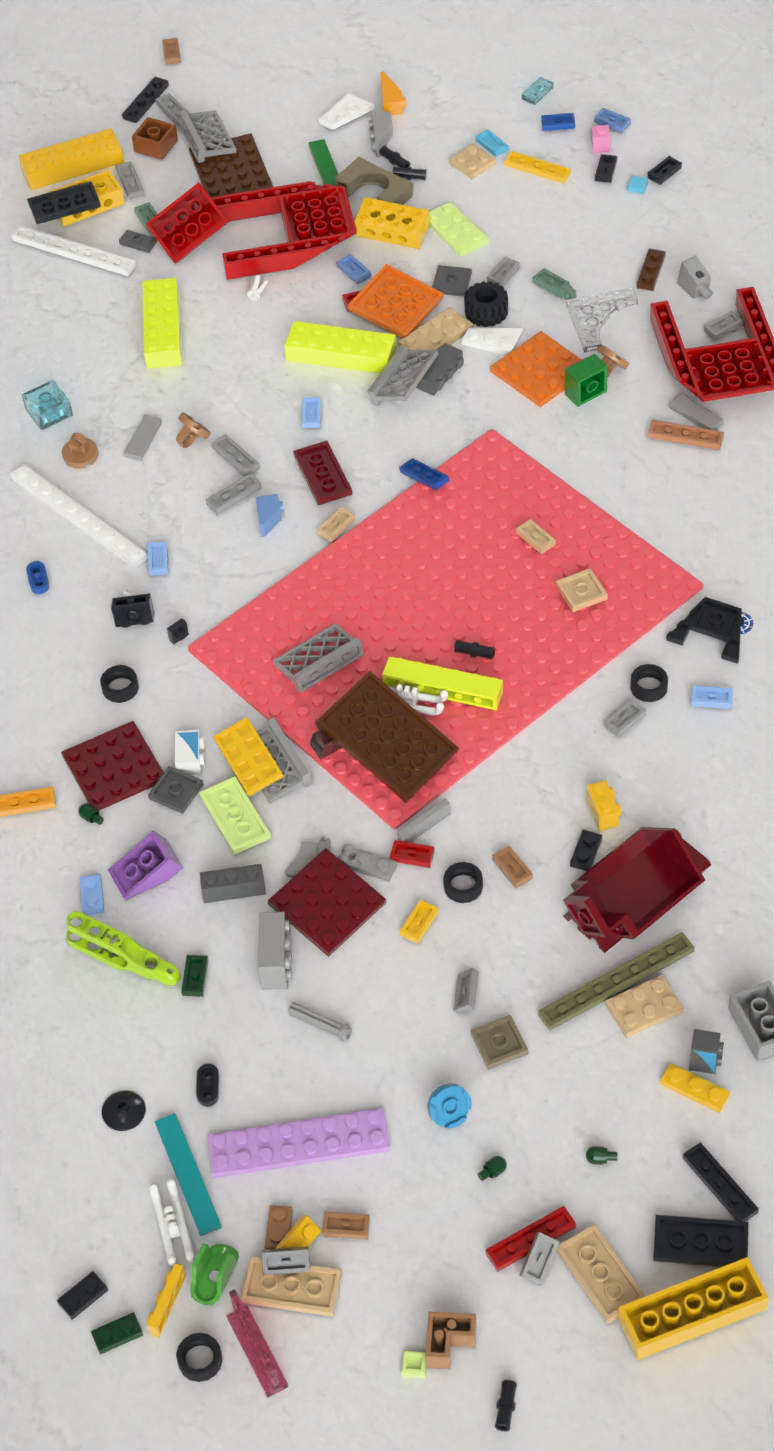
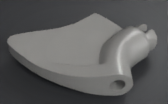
[285,837,331,877]

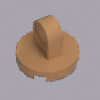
[596,344,630,378]
[176,412,211,448]
[62,433,99,469]

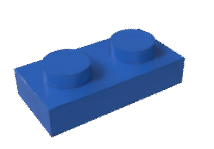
[541,113,575,131]

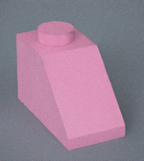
[590,125,610,153]

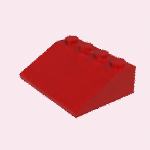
[146,182,228,264]

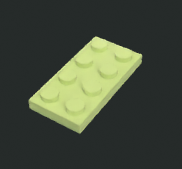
[429,202,489,257]
[199,776,271,855]

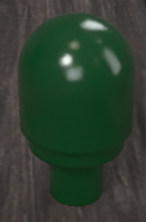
[78,803,104,825]
[586,1146,618,1165]
[477,1156,507,1181]

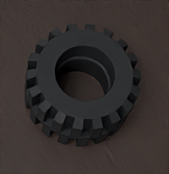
[464,281,508,327]

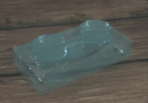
[522,77,553,105]

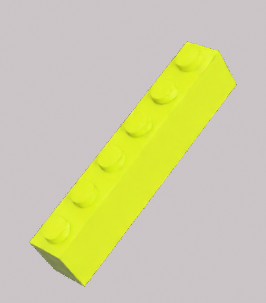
[382,656,503,710]

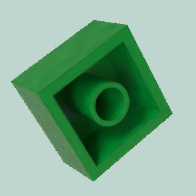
[565,354,607,407]

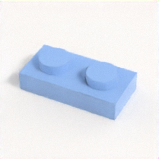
[302,397,321,428]
[148,541,168,576]
[691,686,733,709]
[80,874,104,915]

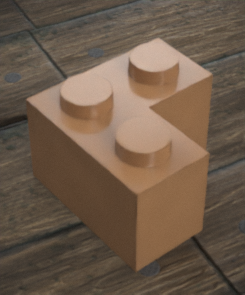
[425,1311,477,1369]

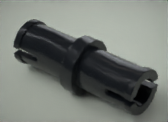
[379,146,410,168]
[393,167,426,180]
[454,640,495,660]
[495,1380,517,1432]

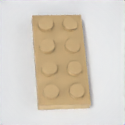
[398,307,474,362]
[556,1224,645,1324]
[241,1257,342,1316]

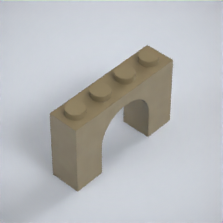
[335,157,413,205]

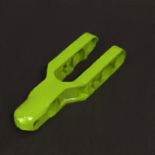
[66,911,181,986]

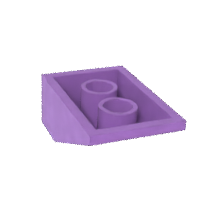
[108,831,184,900]

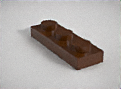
[637,249,666,291]

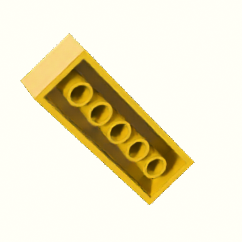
[18,128,124,190]
[618,1257,769,1360]

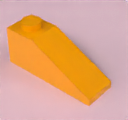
[380,72,406,115]

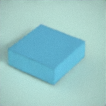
[628,176,648,194]

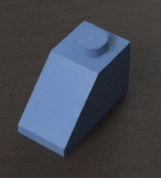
[255,494,284,537]

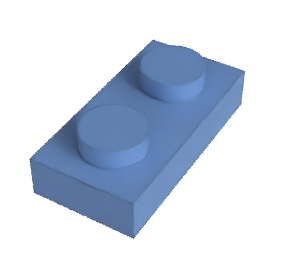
[594,108,631,133]
[337,254,371,284]

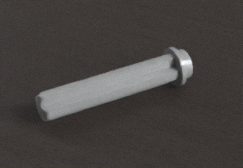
[288,1003,352,1041]

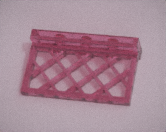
[226,1289,288,1398]

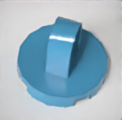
[427,1083,472,1128]

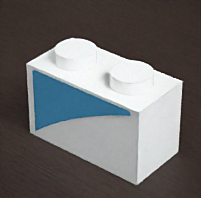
[175,730,205,774]

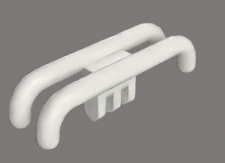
[388,684,448,716]
[149,1179,195,1267]

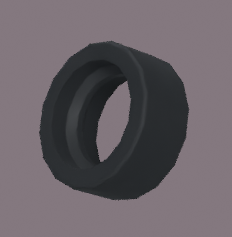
[630,664,668,702]
[100,665,139,703]
[443,862,483,903]
[176,1333,223,1382]

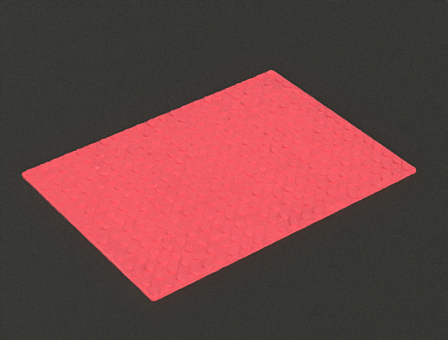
[188,430,703,829]

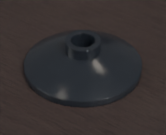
[102,1091,146,1131]

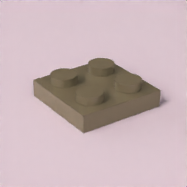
[471,1015,528,1070]

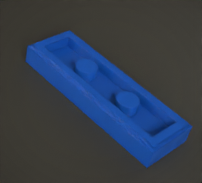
[399,458,449,490]

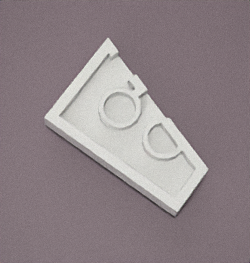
[319,93,375,130]
[462,328,524,355]

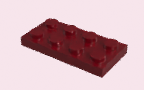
[293,440,353,505]

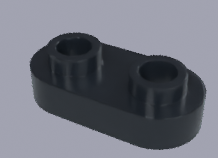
[196,1064,219,1107]

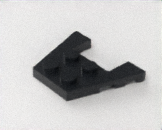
[666,597,742,664]

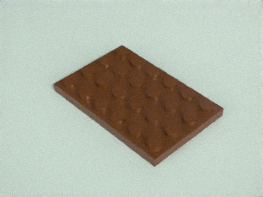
[189,133,273,197]
[316,671,459,803]

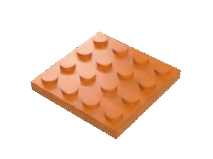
[348,264,444,339]
[490,331,582,407]

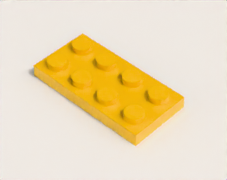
[212,717,284,797]

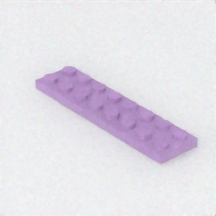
[207,1108,390,1178]

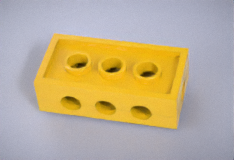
[48,169,125,226]
[354,197,431,249]

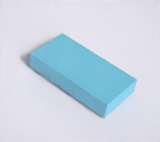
[475,130,509,157]

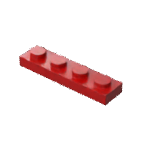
[485,1206,576,1272]

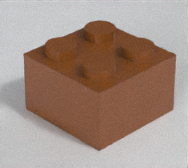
[132,117,178,160]

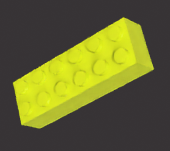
[142,278,182,368]
[284,321,397,373]

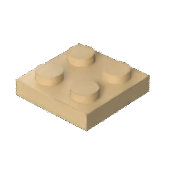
[449,144,496,179]
[556,568,608,612]

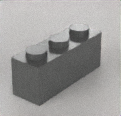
[416,343,464,396]
[200,864,266,903]

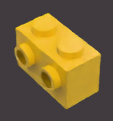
[586,780,622,831]

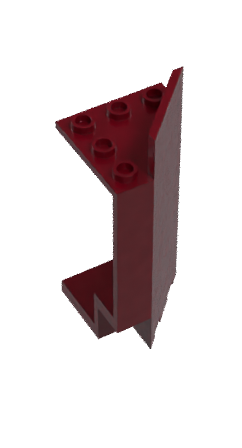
[563,827,711,953]

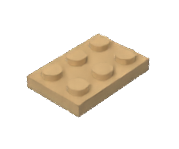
[605,975,684,1038]

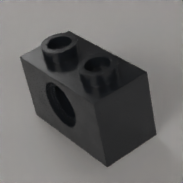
[111,593,155,628]

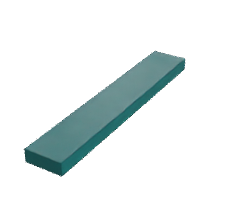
[155,1113,222,1236]

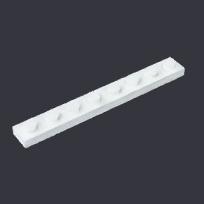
[12,225,137,276]

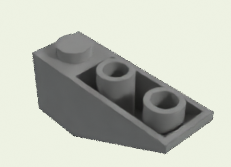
[369,111,393,158]

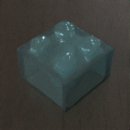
[22,380,73,430]

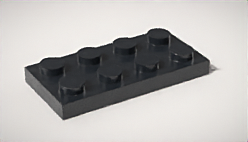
[27,181,101,225]
[653,1215,749,1267]

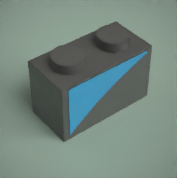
[689,1029,724,1074]

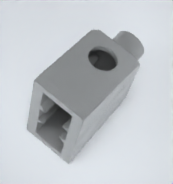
[677,255,713,299]

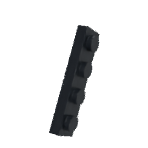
[122,77,169,123]
[682,1142,759,1222]

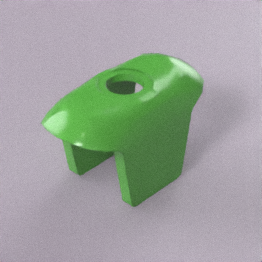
[190,1243,239,1305]

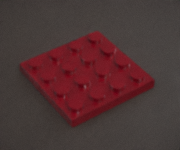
[61,721,164,811]
[268,848,386,957]

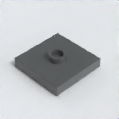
[432,265,472,296]
[148,766,204,814]

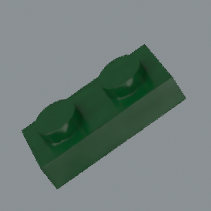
[181,955,209,997]
[91,1312,143,1355]

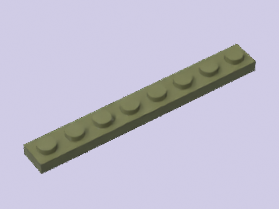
[538,932,695,1031]

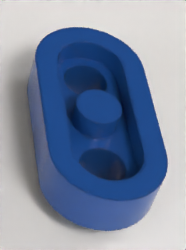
[26,561,49,594]

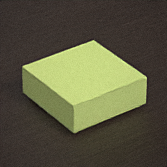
[401,1351,426,1378]

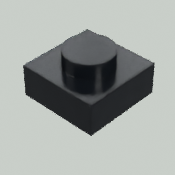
[167,618,189,644]

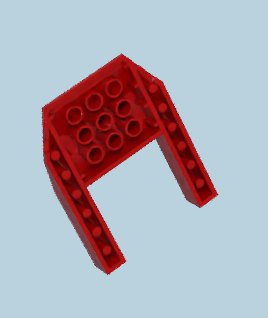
[211,181,357,280]
[650,287,774,402]

